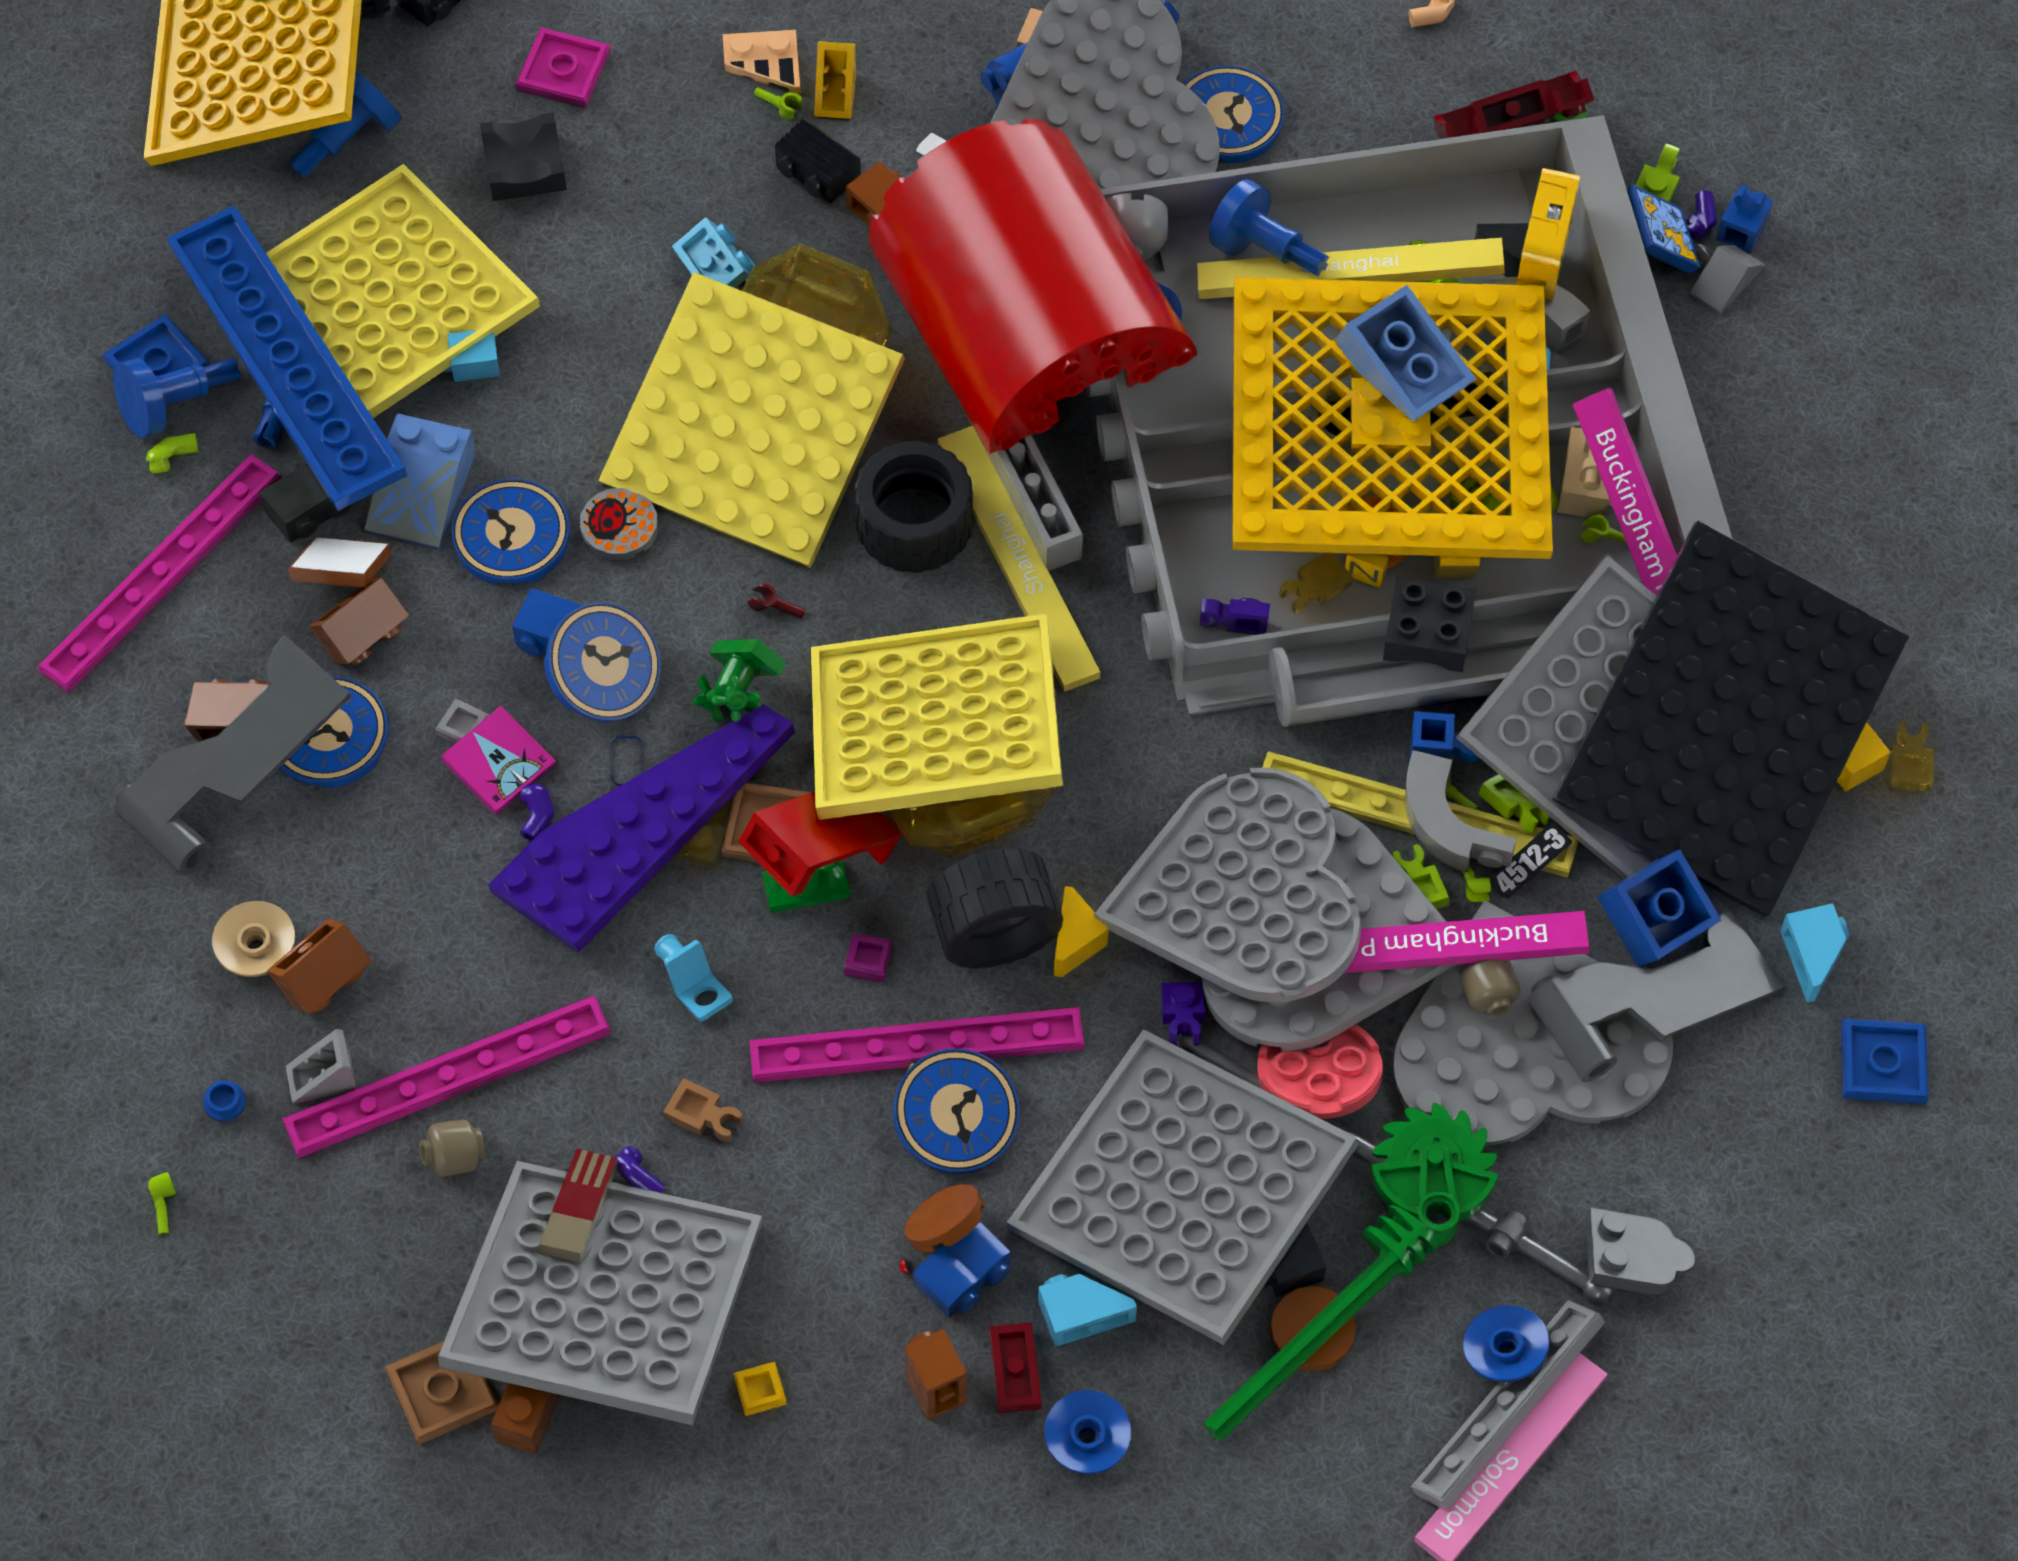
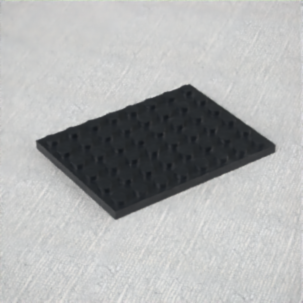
[1552,520,1909,917]

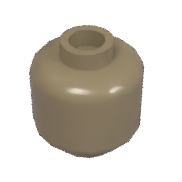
[1460,959,1521,1017]
[419,1119,485,1177]

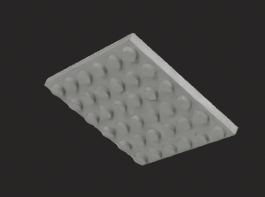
[1455,556,1658,879]
[1007,1029,1358,1345]
[438,1161,762,1425]

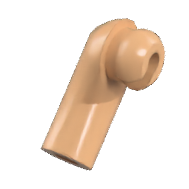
[1408,0,1455,28]

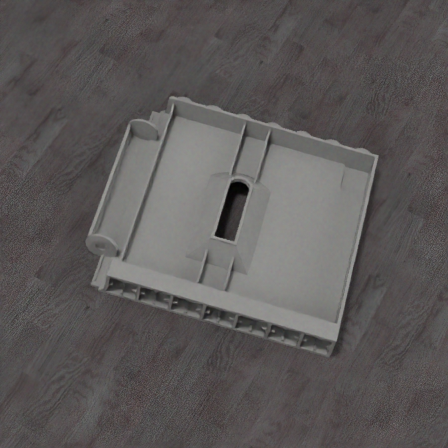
[1086,115,1733,727]

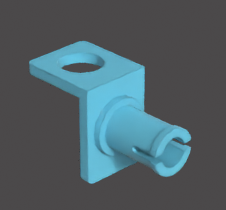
[654,934,733,1021]

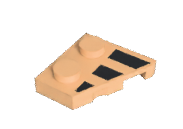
[723,30,801,94]

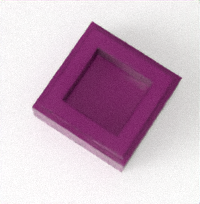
[844,933,893,982]

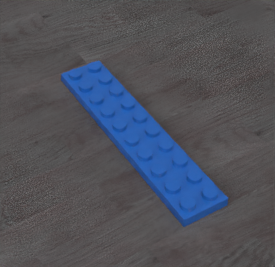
[167,205,407,511]

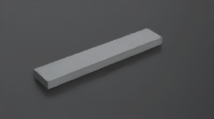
[1411,1300,1605,1511]

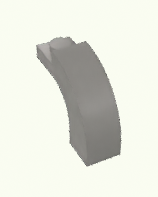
[1450,277,1591,352]
[1405,750,1516,872]

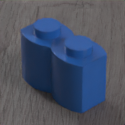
[913,1222,1011,1318]

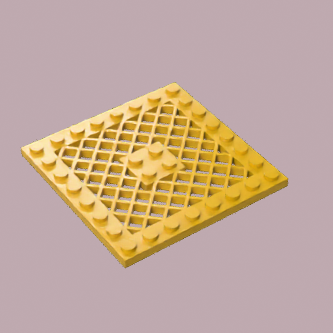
[1232,277,1553,559]

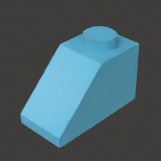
[1780,903,1849,1003]
[1038,1274,1137,1347]

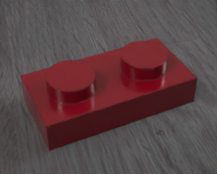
[989,1322,1042,1414]

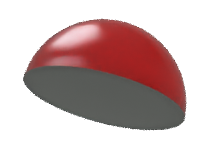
[899,1258,911,1274]

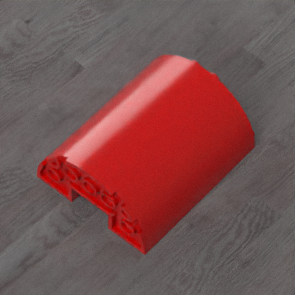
[868,118,1198,455]

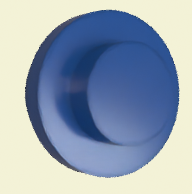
[203,1080,246,1122]

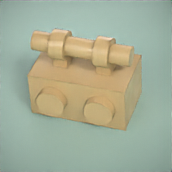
[1556,427,1612,518]

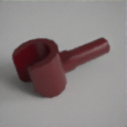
[748,584,805,618]

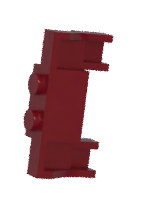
[1432,70,1594,139]

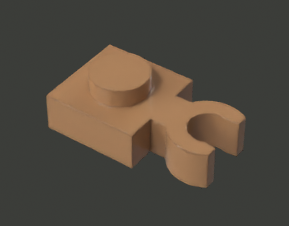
[663,1078,743,1143]

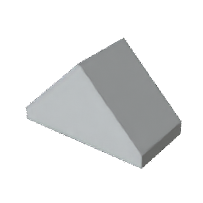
[1690,245,1765,315]
[286,1029,356,1104]

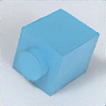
[445,330,500,382]

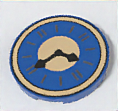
[1183,66,1284,163]
[452,479,570,585]
[544,602,661,723]
[280,676,389,788]
[893,1048,1019,1175]

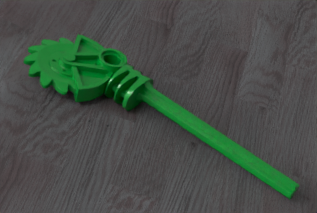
[1203,1103,1498,1442]

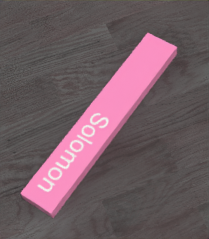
[1414,1353,1608,1561]

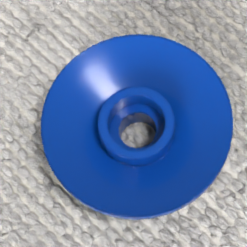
[1463,1305,1550,1382]
[1044,1390,1131,1475]

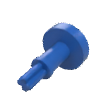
[289,70,402,178]
[1209,179,1329,276]
[113,358,241,438]

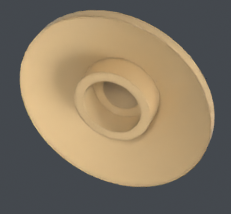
[212,901,296,977]

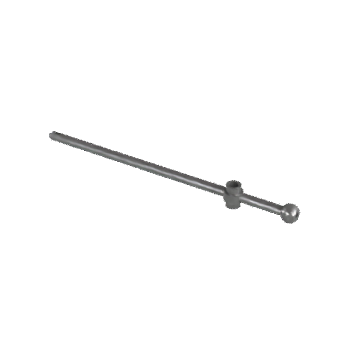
[1178,1033,1615,1307]

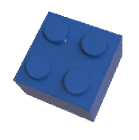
[1596,849,1722,967]

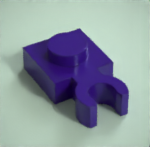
[1199,598,1270,635]
[1161,982,1205,1046]

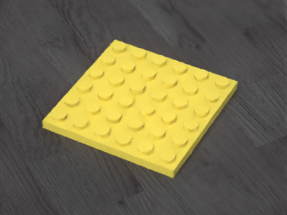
[266,164,540,418]
[598,272,905,568]
[811,613,1063,820]

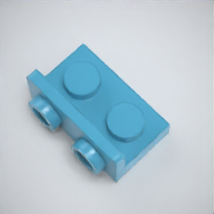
[672,217,759,288]

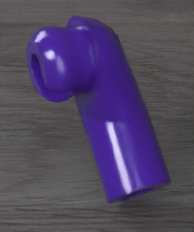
[1684,190,1717,239]
[520,783,555,841]
[615,1146,665,1193]

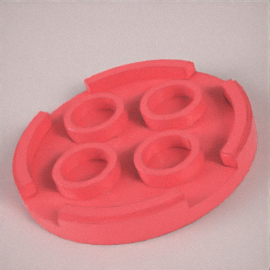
[1257,1024,1383,1119]

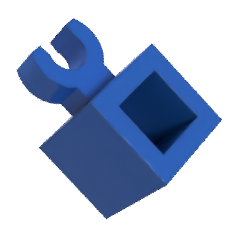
[1716,184,1773,254]
[1408,711,1479,766]

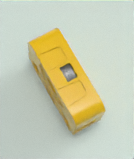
[1516,168,1580,301]

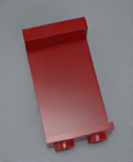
[738,792,902,896]

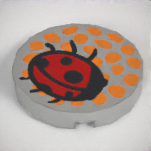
[580,488,658,560]

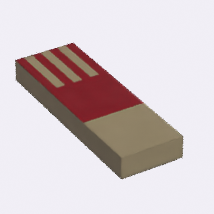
[539,1148,617,1263]

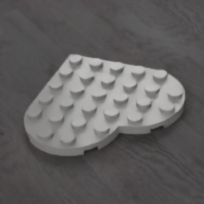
[990,0,1220,189]
[1094,768,1361,1002]
[1202,808,1457,1051]
[1393,900,1673,1148]

